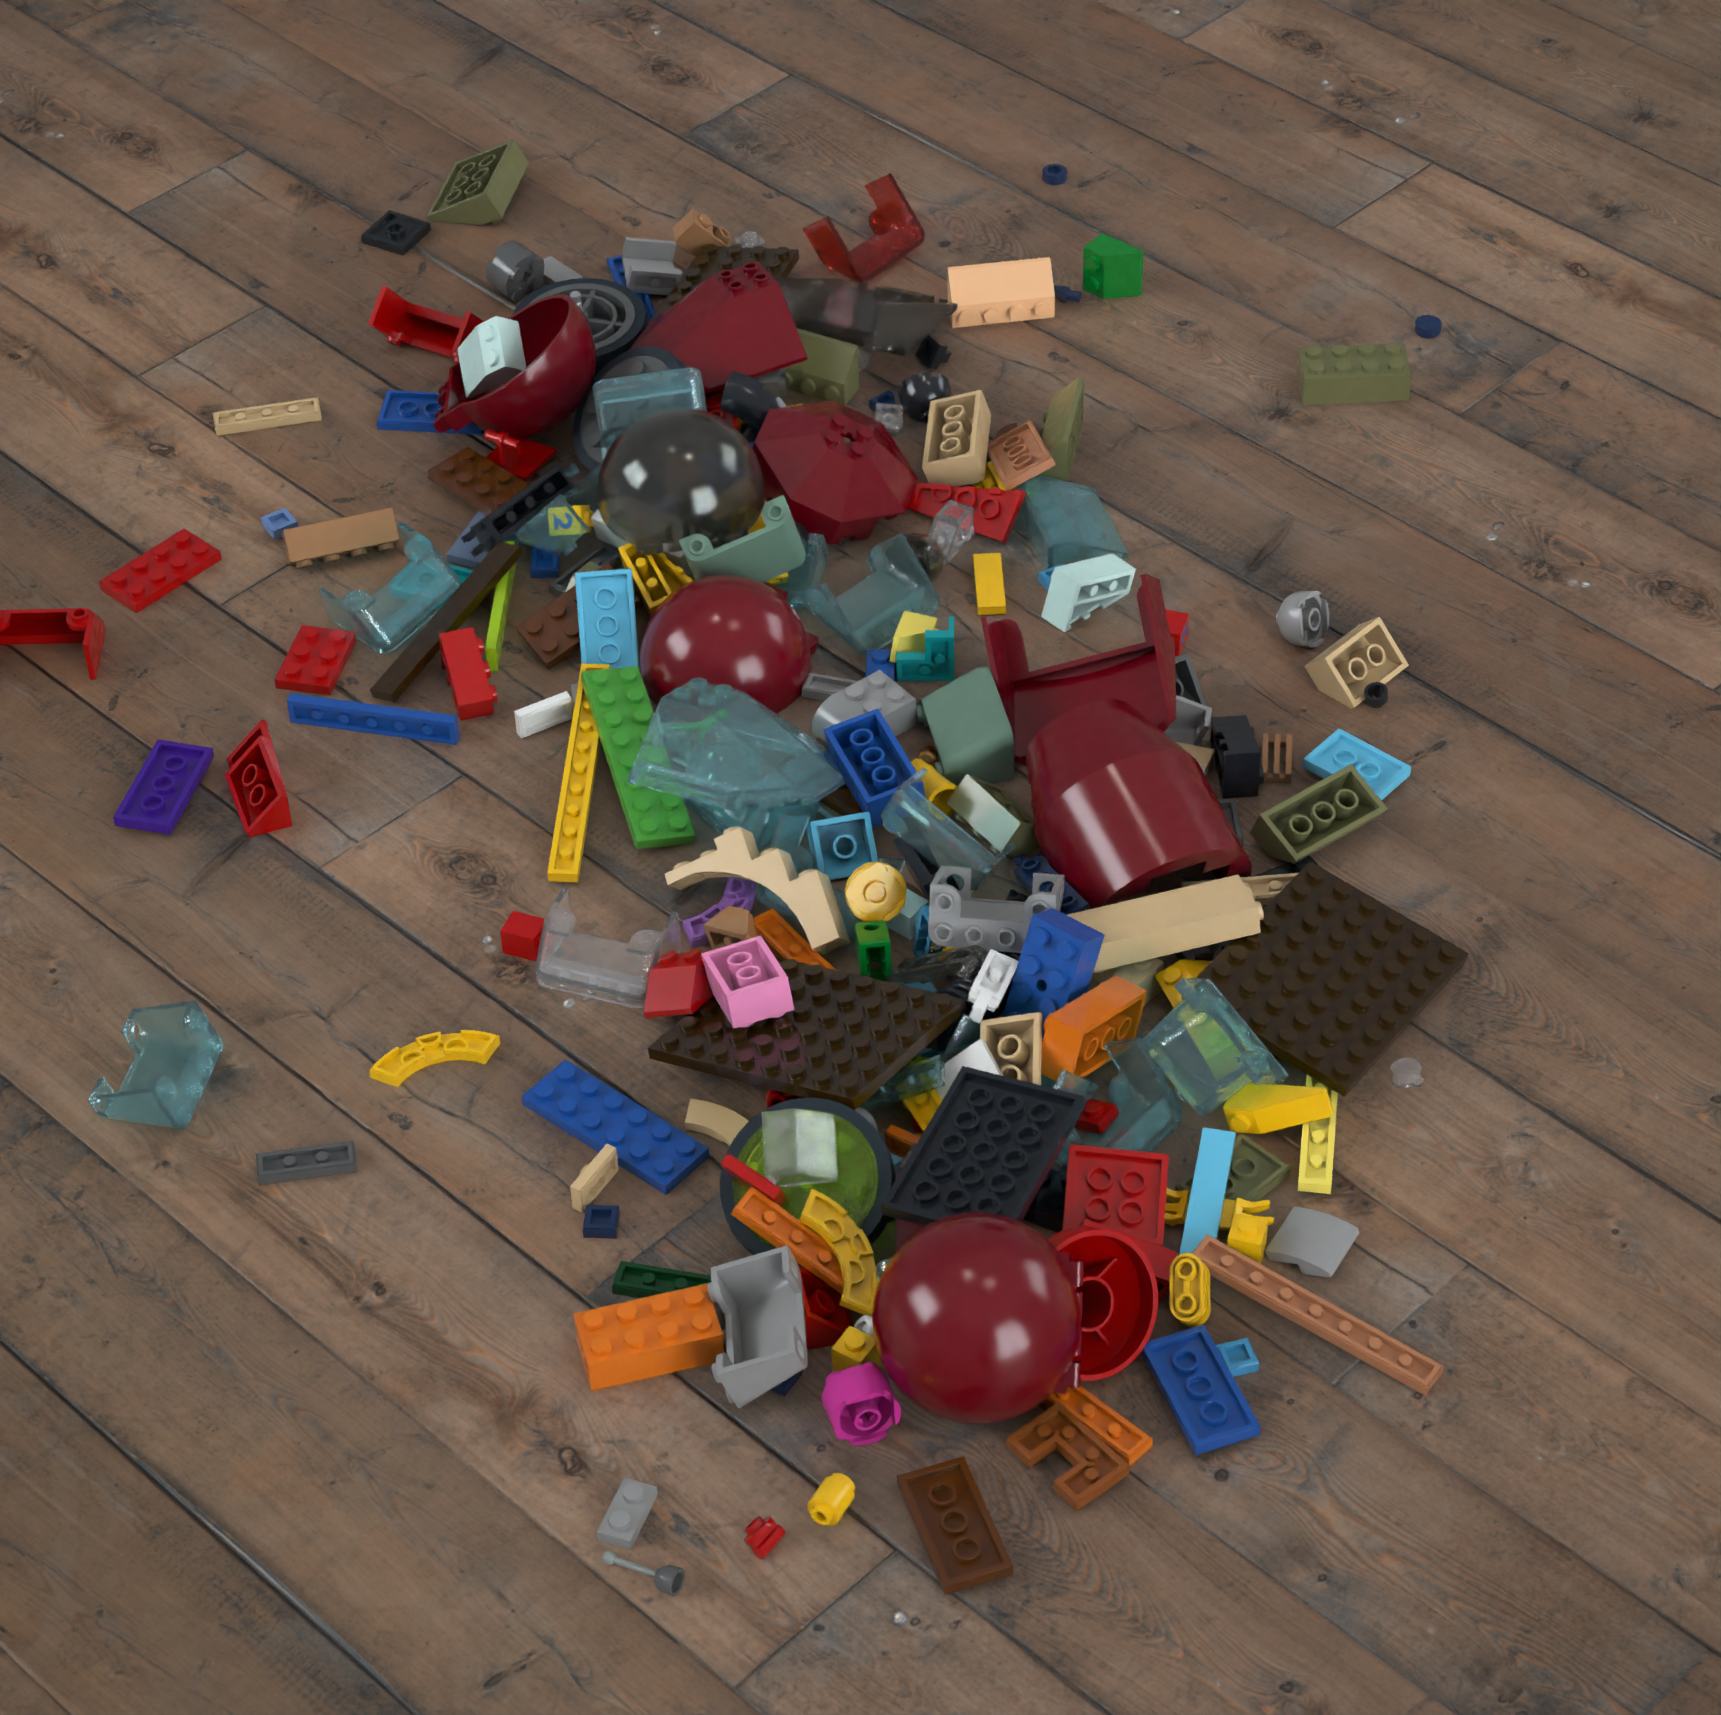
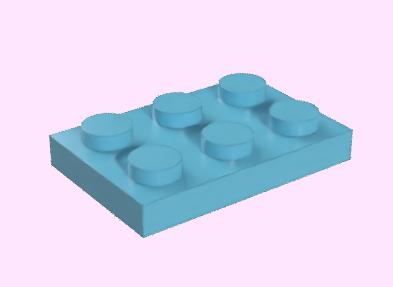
[1303,728,1411,801]

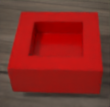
[1074,1098,1119,1135]

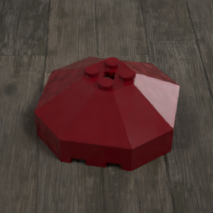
[744,400,919,545]

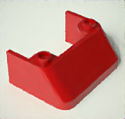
[368,286,484,363]
[0,608,106,680]

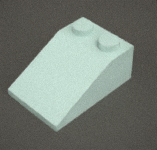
[457,316,526,399]

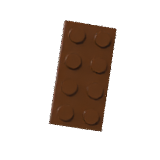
[427,447,528,515]
[516,563,641,670]
[897,1456,1013,1594]

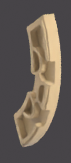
[685,1099,773,1183]

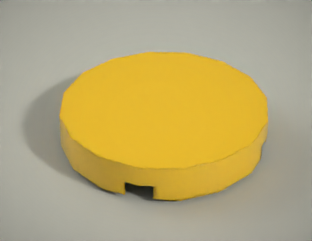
[845,861,907,922]

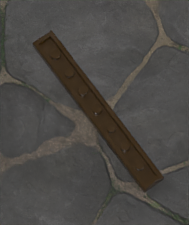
[370,542,523,702]

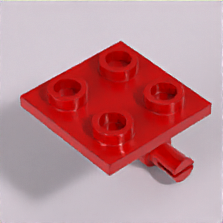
[484,429,556,482]

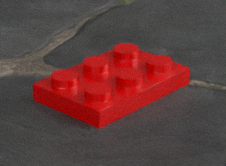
[274,625,357,695]

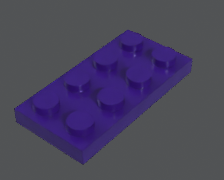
[113,739,214,835]

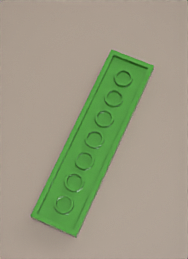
[581,666,695,849]

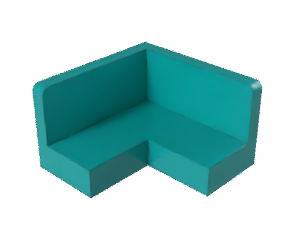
[896,616,955,682]

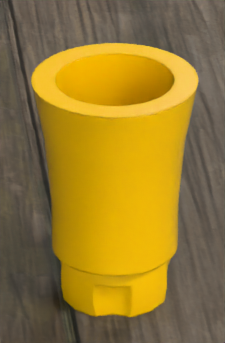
[911,758,958,820]

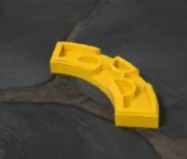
[369,1030,501,1088]
[798,1189,878,1316]

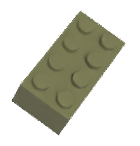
[1297,343,1411,405]

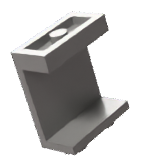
[622,237,682,295]

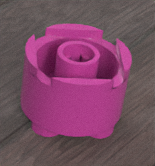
[822,1362,901,1446]

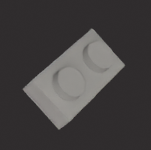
[597,1477,658,1550]

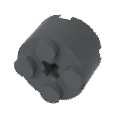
[486,240,544,302]

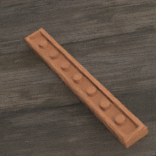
[1191,1234,1444,1396]

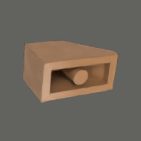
[703,905,758,950]

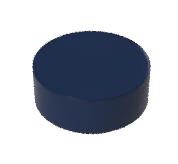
[1042,164,1067,185]
[1415,315,1442,338]

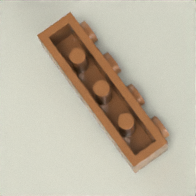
[282,508,399,569]

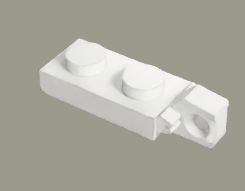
[967,949,1019,1024]

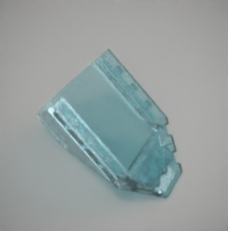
[628,678,845,811]

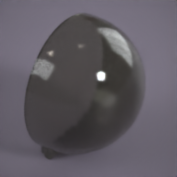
[597,407,765,556]

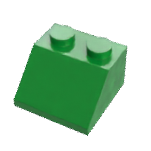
[1083,233,1144,299]

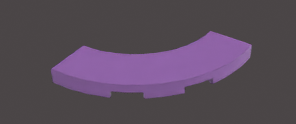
[683,877,758,949]

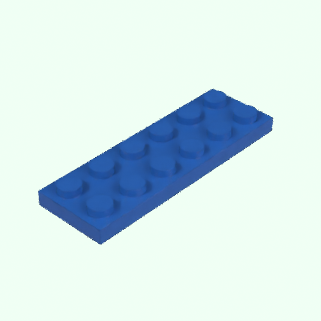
[522,1059,710,1195]

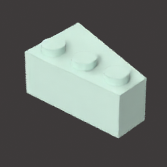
[1041,553,1136,633]

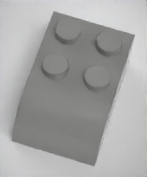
[812,670,917,742]

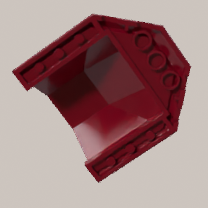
[628,261,808,393]

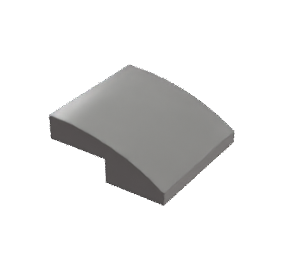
[1265,1206,1360,1278]

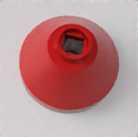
[1047,1226,1158,1381]

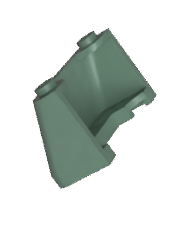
[679,495,806,583]
[916,666,1014,786]

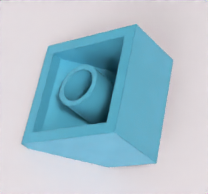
[805,812,878,880]

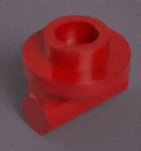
[744,1516,785,1559]

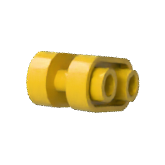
[1170,1253,1210,1327]

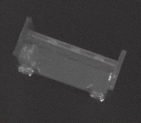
[535,886,681,1008]

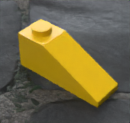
[1223,1082,1334,1134]

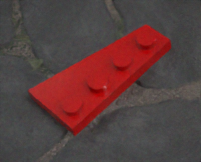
[907,482,1026,544]

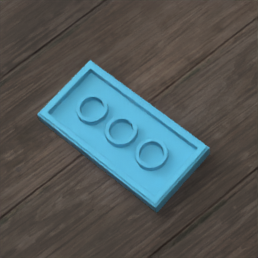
[575,568,640,670]

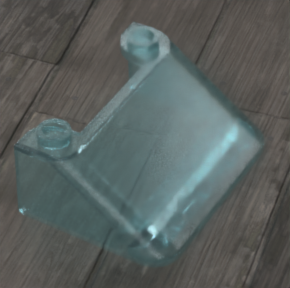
[800,533,940,655]

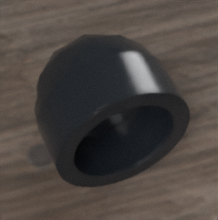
[1364,682,1388,708]

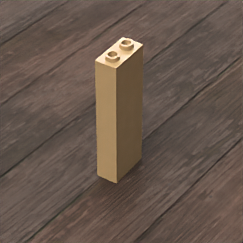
[1067,875,1264,973]

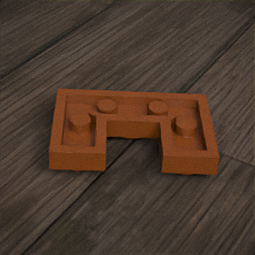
[1006,1402,1130,1512]

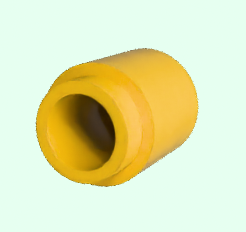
[807,1473,855,1526]

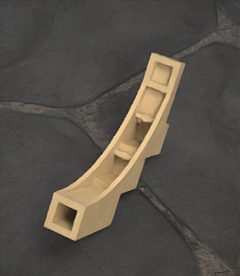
[664,826,851,954]

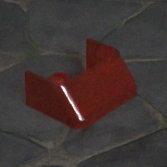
[802,173,925,283]

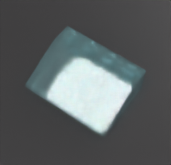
[1016,476,1128,569]

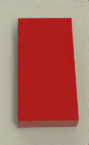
[720,1154,786,1207]

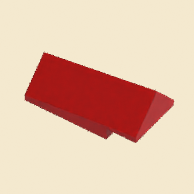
[225,719,292,837]

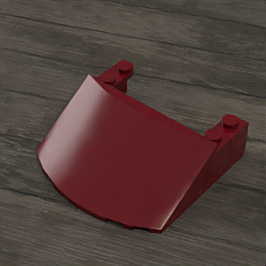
[981,574,1177,766]

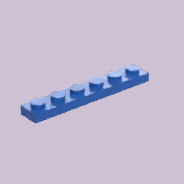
[287,693,460,745]

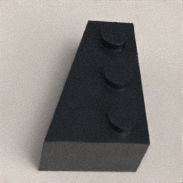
[1210,715,1264,799]

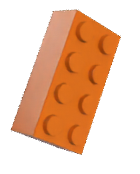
[1041,975,1147,1087]
[573,1283,724,1391]

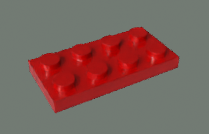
[99,529,222,613]

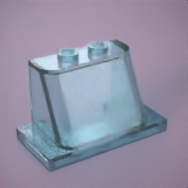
[1140,978,1289,1116]

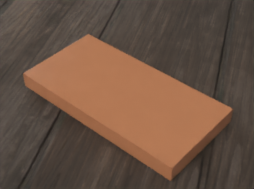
[987,420,1056,490]

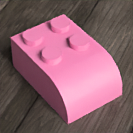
[701,935,795,1029]

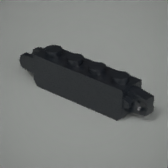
[461,462,580,557]

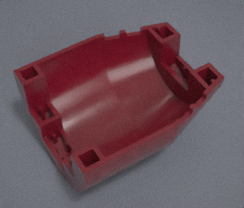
[1025,699,1252,909]

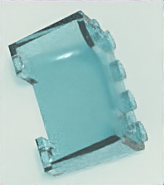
[88,1000,223,1130]

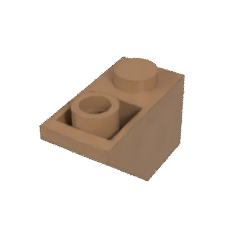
[673,209,731,256]

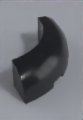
[720,371,788,435]

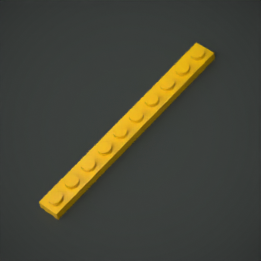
[547,663,610,883]

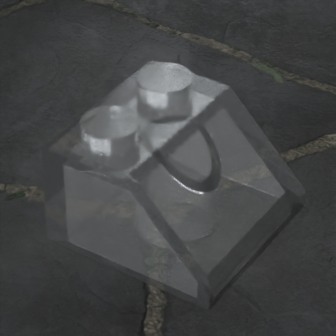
[761,1108,838,1187]

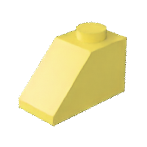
[889,610,939,663]

